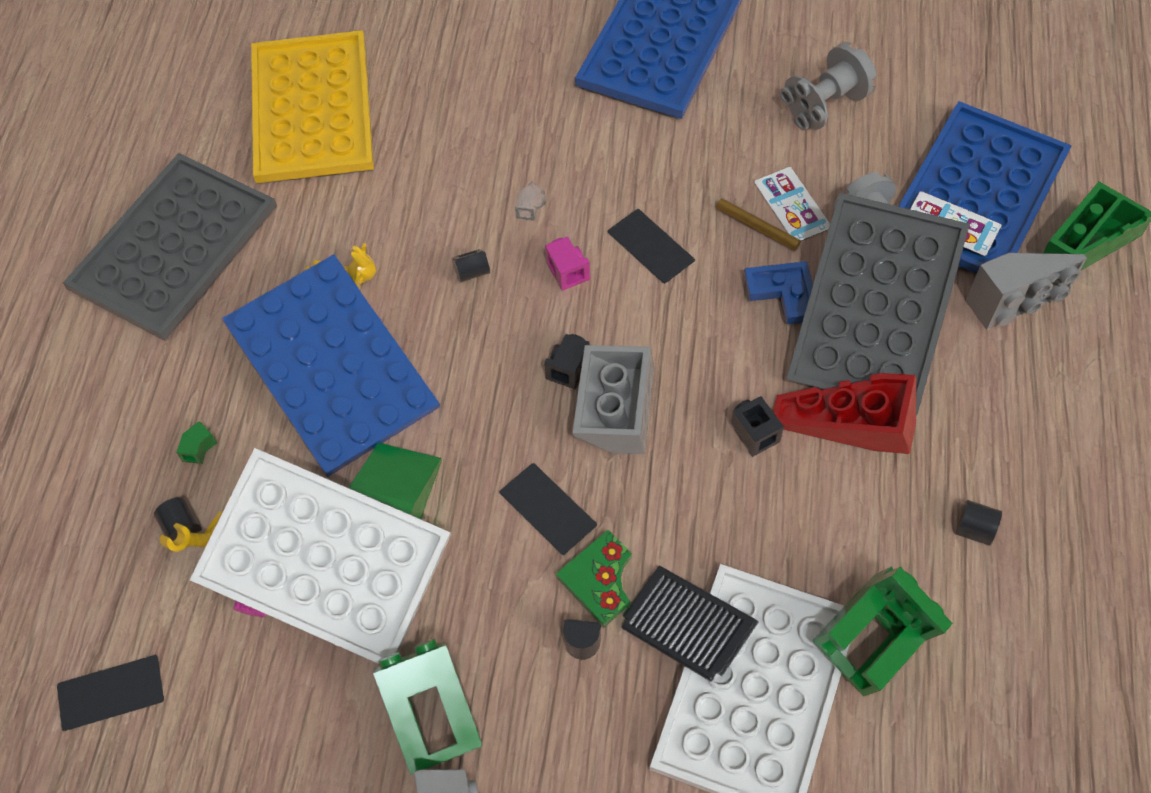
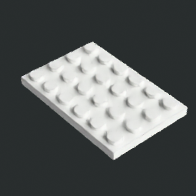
[190,448,451,664]
[650,564,850,793]

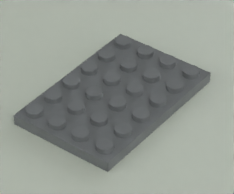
[63,153,277,341]
[786,192,970,416]

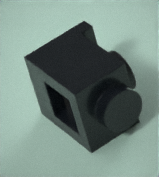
[544,334,590,390]
[731,396,784,457]

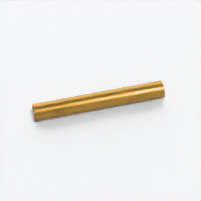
[716,198,801,251]

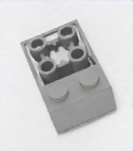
[965,253,1087,330]

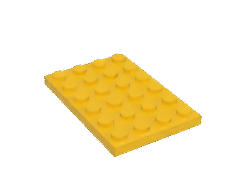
[251,30,374,183]

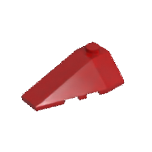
[773,373,916,454]

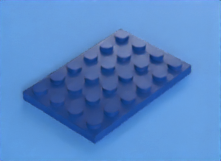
[575,0,742,119]
[899,101,1072,274]
[222,254,440,477]

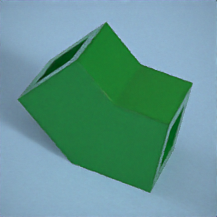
[176,421,217,464]

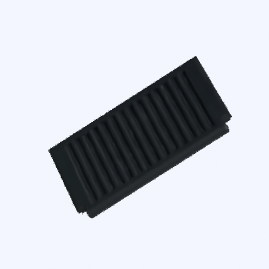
[622,565,759,682]

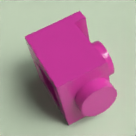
[545,236,590,291]

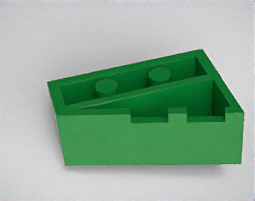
[1043,181,1151,271]

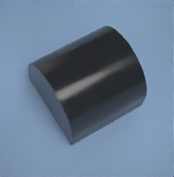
[452,249,490,283]
[154,497,202,541]
[956,499,1002,546]
[563,619,601,660]

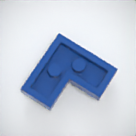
[744,261,813,324]

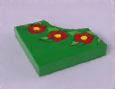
[556,530,632,628]

